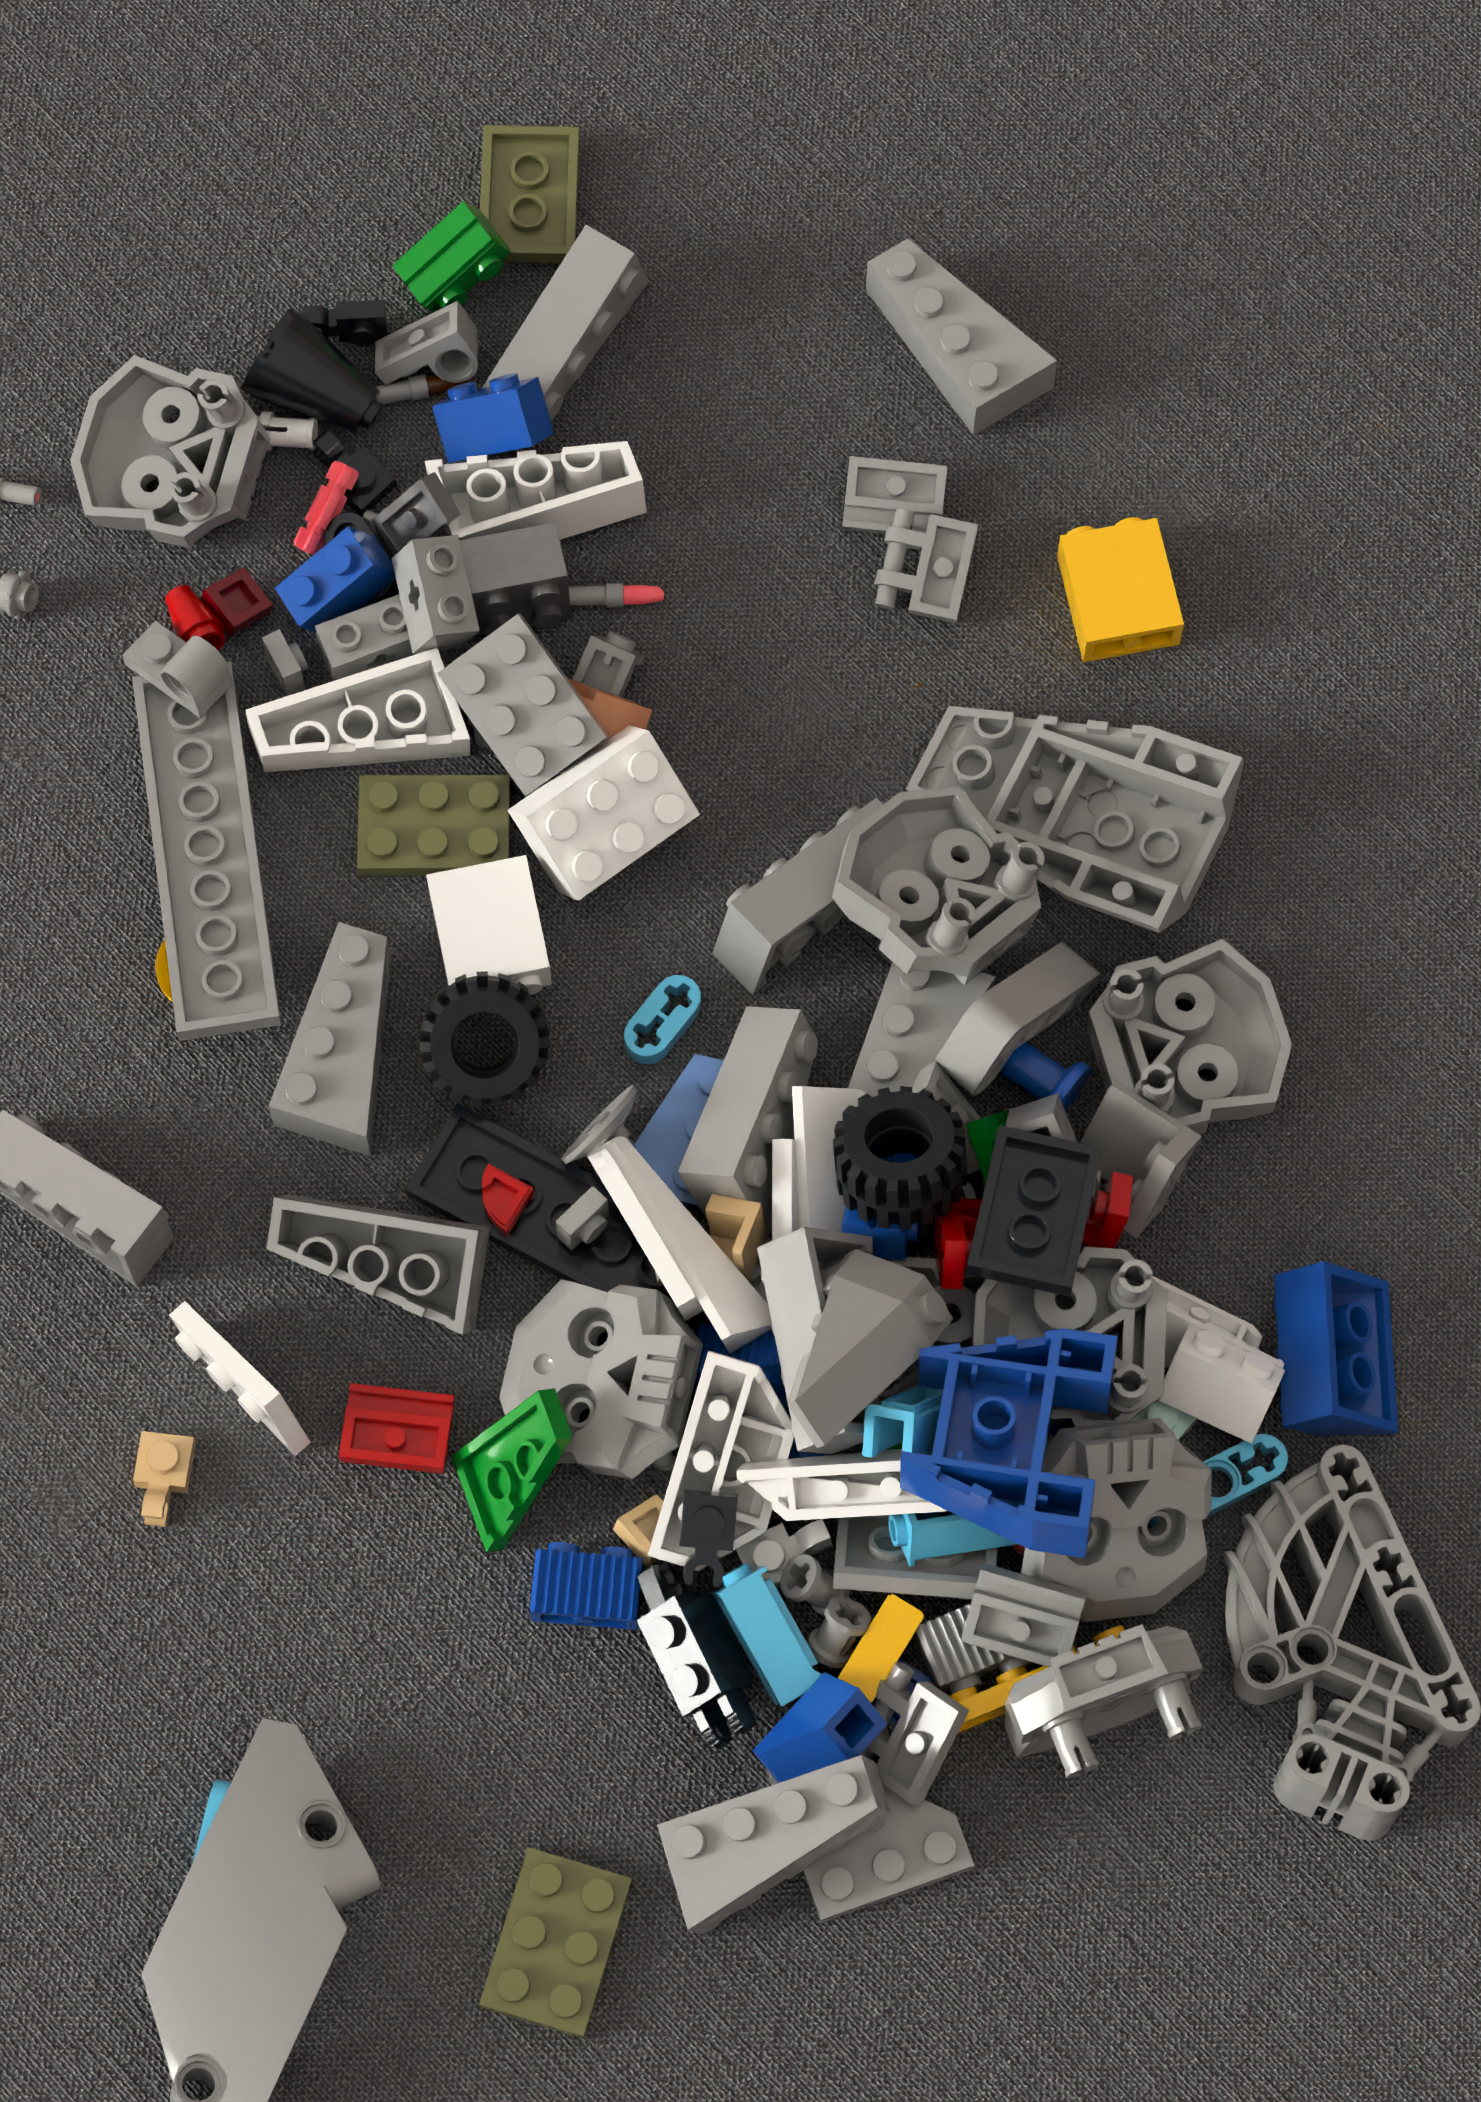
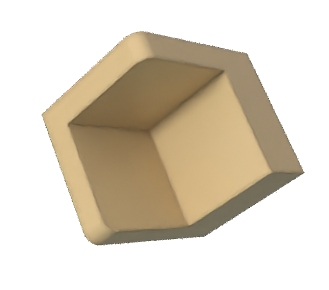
[705,1194,767,1281]

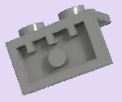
[1080,1082,1202,1238]

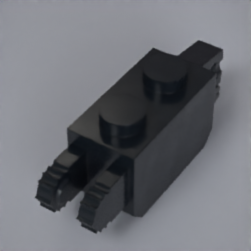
[637,1563,757,1750]

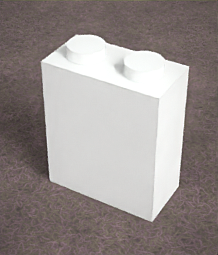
[426,855,552,995]

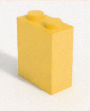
[1057,517,1184,663]

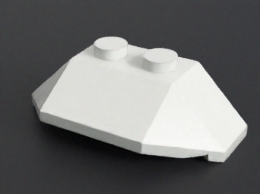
[647,1350,794,1571]

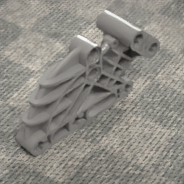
[1223,1444,1481,1841]

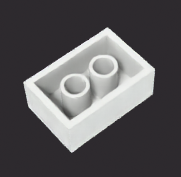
[507,725,700,901]

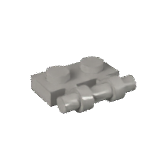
[874,509,978,623]
[860,1662,969,1805]

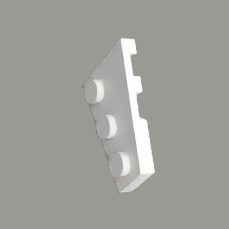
[169,1301,311,1456]

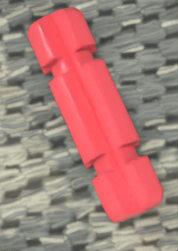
[294,461,359,555]

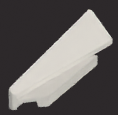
[587,1136,771,1354]

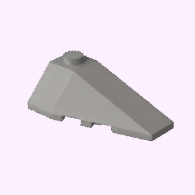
[787,1249,953,1448]

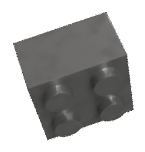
[460,522,571,636]

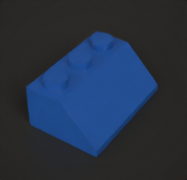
[1274,1261,1398,1436]

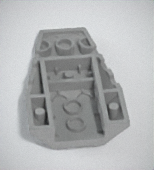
[906,706,1244,933]

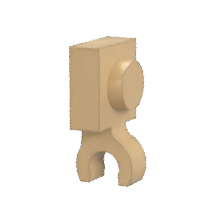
[133,1431,196,1527]

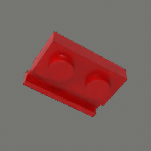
[338,1383,455,1474]

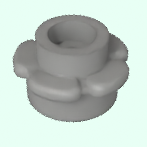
[0,571,39,619]

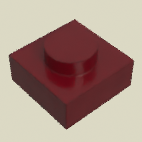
[201,567,273,636]

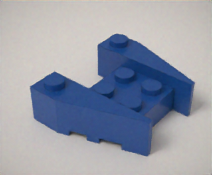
[900,1328,1118,1558]

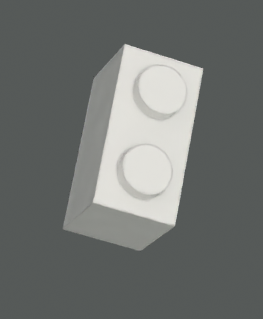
[1159,1326,1285,1444]

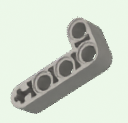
[935,942,1102,1096]

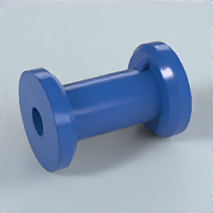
[999,1042,1092,1112]

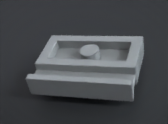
[842,456,948,534]
[961,1563,1087,1667]

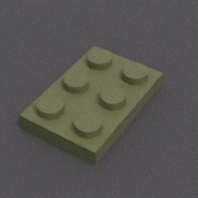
[480,125,580,263]
[357,775,511,876]
[479,1847,633,2039]

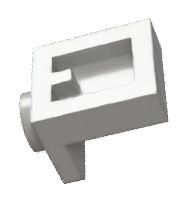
[572,631,645,697]

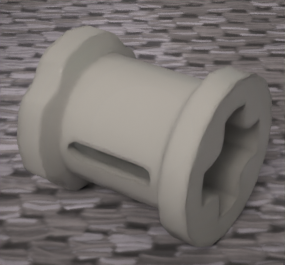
[780,1554,850,1616]
[807,1596,871,1668]

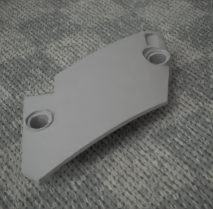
[141,1718,380,2102]

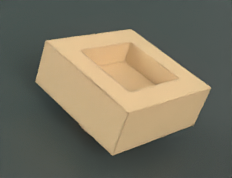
[613,1494,664,1568]

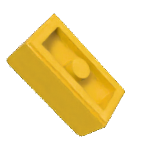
[838,1594,924,1702]

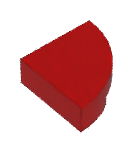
[482,1163,534,1236]

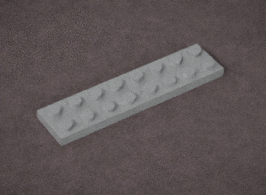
[132,661,281,1041]

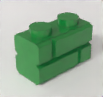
[393,200,511,313]

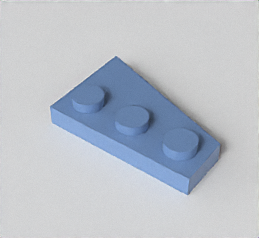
[634,1054,724,1213]

